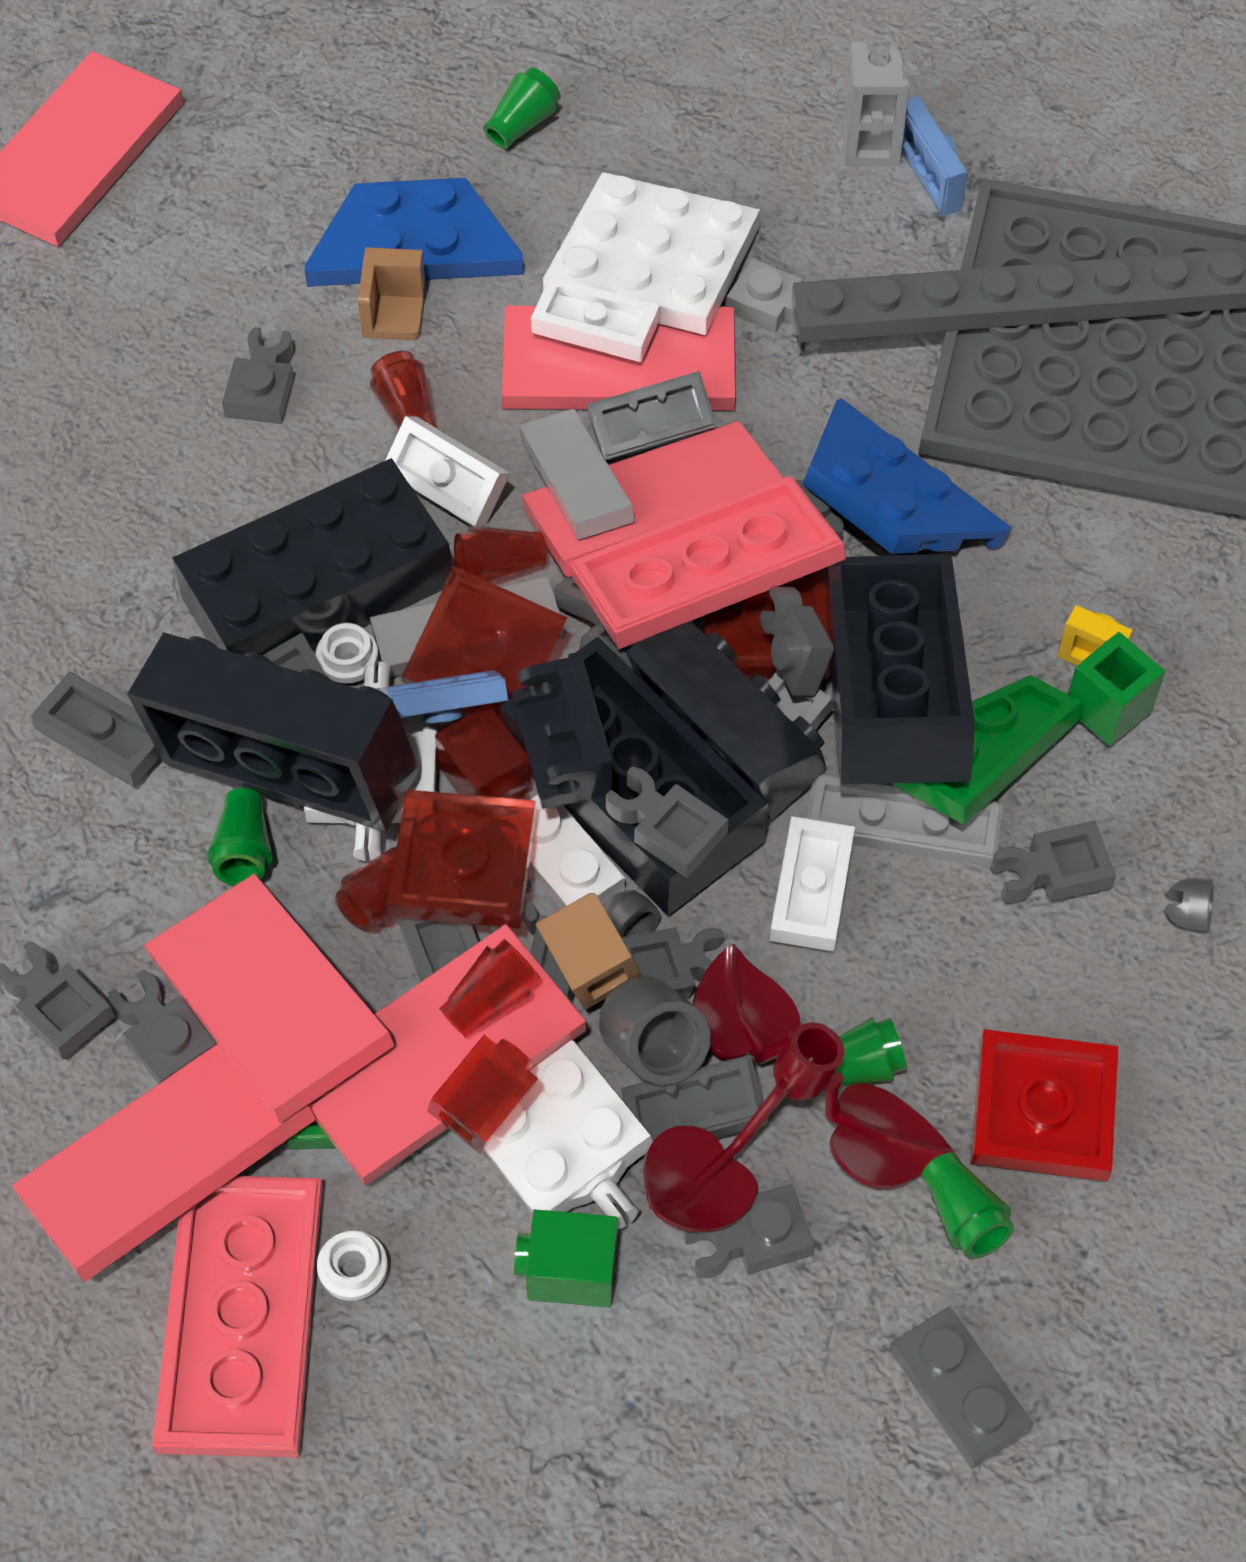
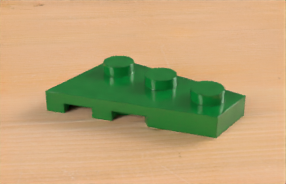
[890,675,1081,825]

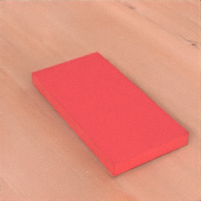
[0,51,184,247]
[502,305,735,411]
[521,421,783,577]
[569,476,846,649]
[144,874,395,1123]
[309,924,586,1186]
[11,1044,316,1283]
[152,1176,323,1458]

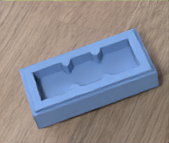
[902,95,967,216]
[376,670,508,723]

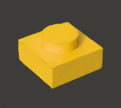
[1057,605,1133,666]

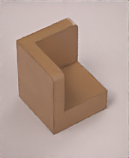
[358,247,426,340]
[535,893,642,1010]

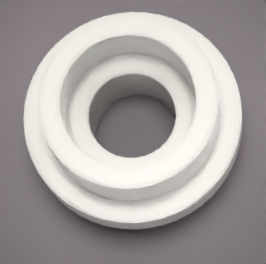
[316,623,378,683]
[317,1231,388,1301]

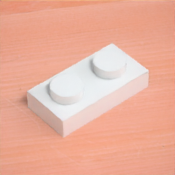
[531,275,660,362]
[386,416,510,527]
[496,795,625,909]
[770,816,855,952]

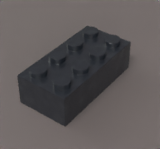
[172,458,453,655]
[826,554,975,785]
[127,632,419,832]
[500,637,768,915]

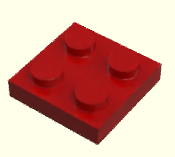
[971,1029,1119,1182]

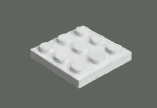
[543,172,760,335]

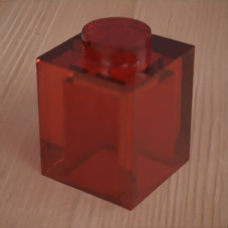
[435,704,532,821]
[427,1034,538,1154]

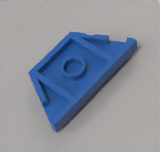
[305,178,524,287]
[803,398,1012,554]

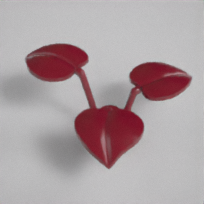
[643,944,954,1233]

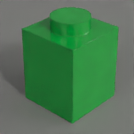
[1068,631,1166,747]
[514,1209,618,1308]

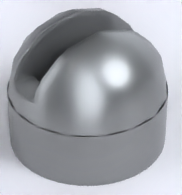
[1165,877,1214,931]
[603,890,660,937]

